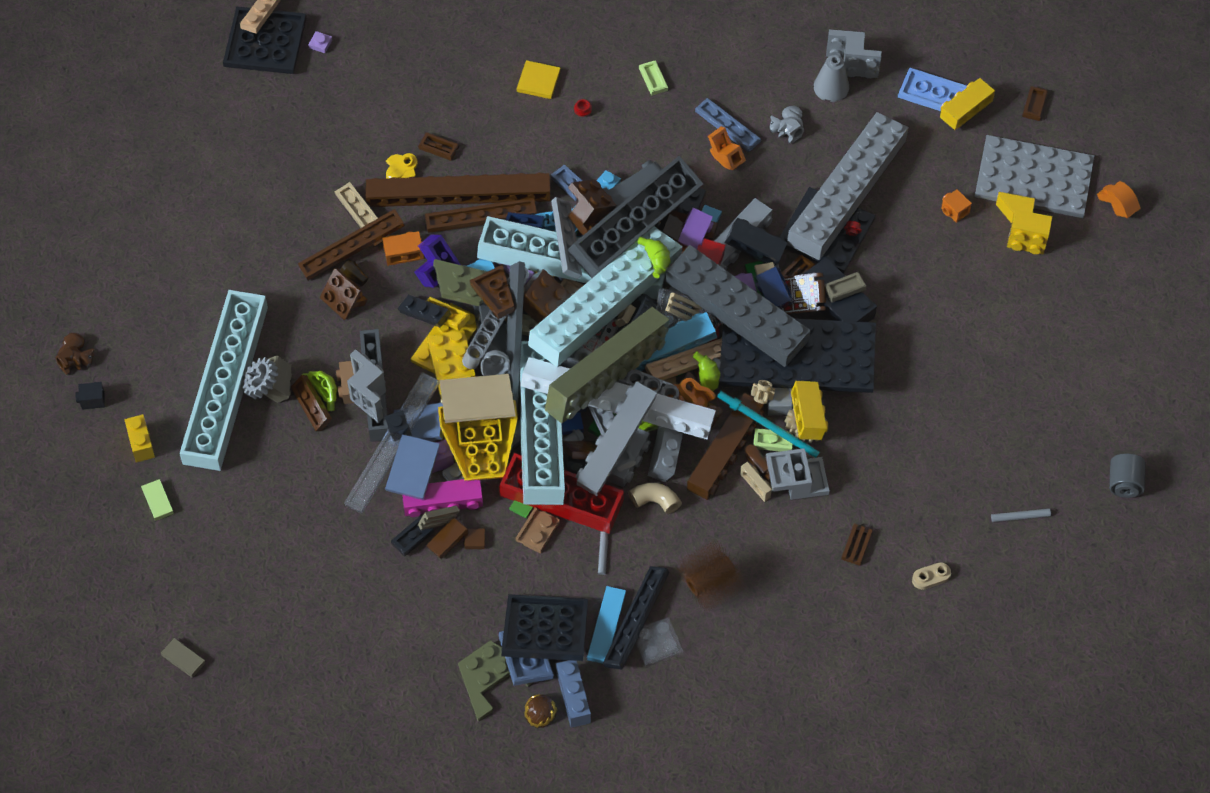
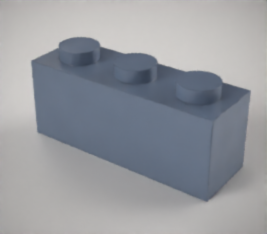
[556,660,591,728]

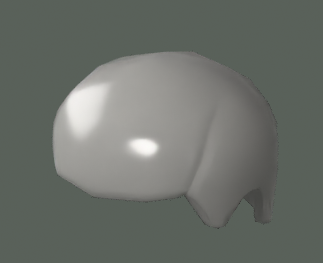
[481,350,510,376]

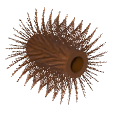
[676,540,745,612]

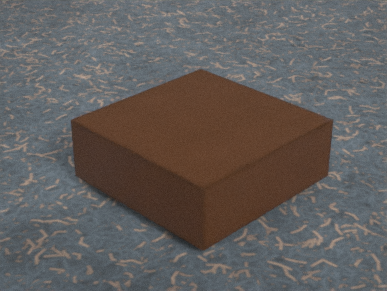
[465,529,485,549]

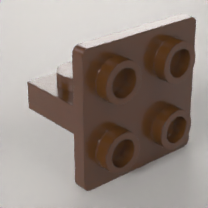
[320,268,368,320]

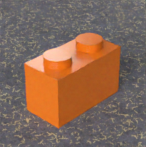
[382,231,424,266]

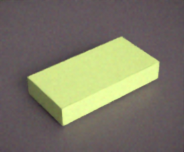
[639,60,668,96]
[141,479,174,521]

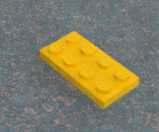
[411,303,477,374]
[427,330,476,400]

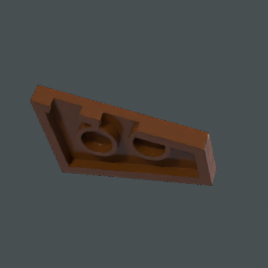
[470,265,515,319]

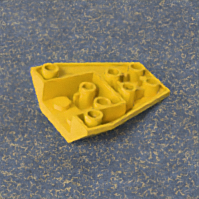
[438,400,518,481]

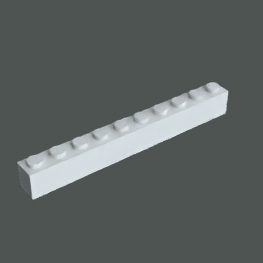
[520,357,716,439]

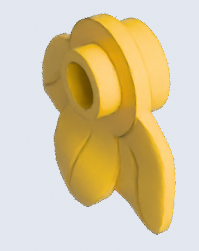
[386,153,418,178]

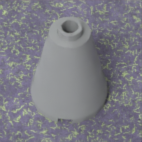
[814,55,849,102]

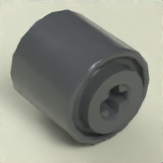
[1109,454,1146,498]

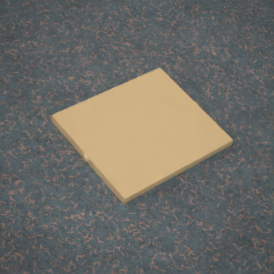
[439,374,515,423]

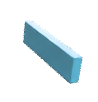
[587,586,626,664]

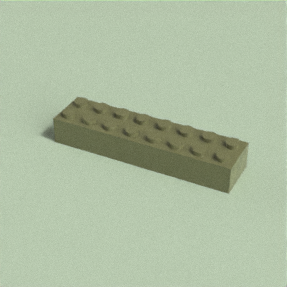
[545,307,669,424]

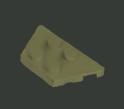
[433,259,488,306]

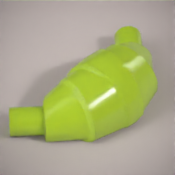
[637,236,671,278]
[693,351,721,391]
[302,371,338,411]

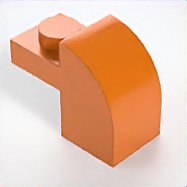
[708,126,746,170]
[1097,181,1141,218]

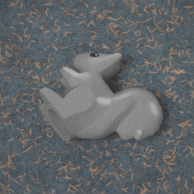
[770,106,804,144]

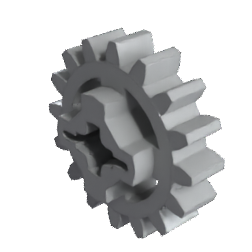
[242,357,278,399]

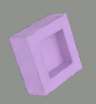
[308,31,332,53]

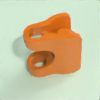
[667,378,716,408]

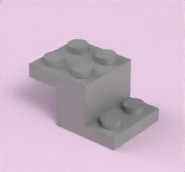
[826,29,882,78]
[347,349,386,422]
[766,448,829,500]

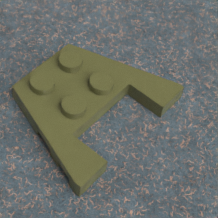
[458,640,534,722]

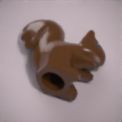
[55,333,94,375]

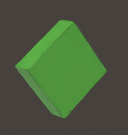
[509,500,533,518]

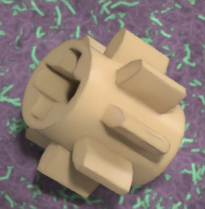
[751,380,775,404]

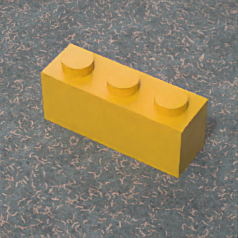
[940,78,995,130]
[791,381,828,440]

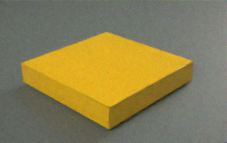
[517,60,560,99]

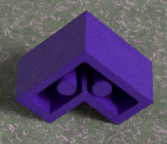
[414,234,461,288]

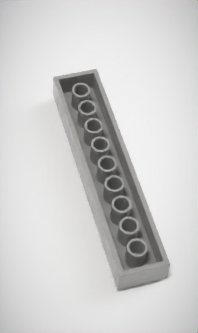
[787,112,909,260]

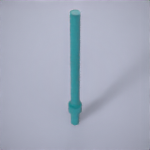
[717,391,820,458]

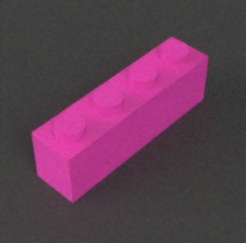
[402,479,483,517]

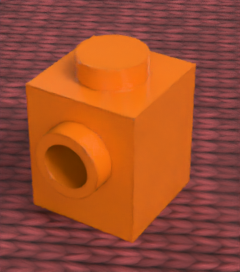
[941,189,972,223]

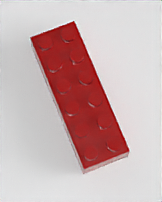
[500,453,624,534]

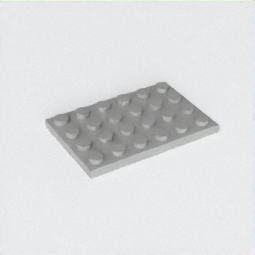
[974,135,1094,218]

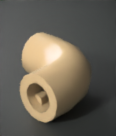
[628,483,682,514]

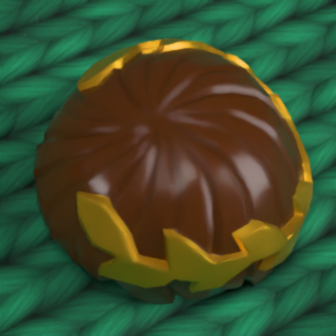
[524,694,557,728]

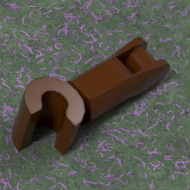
[745,445,773,492]

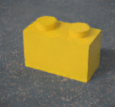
[124,414,155,462]

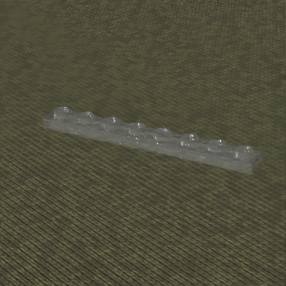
[344,372,440,514]

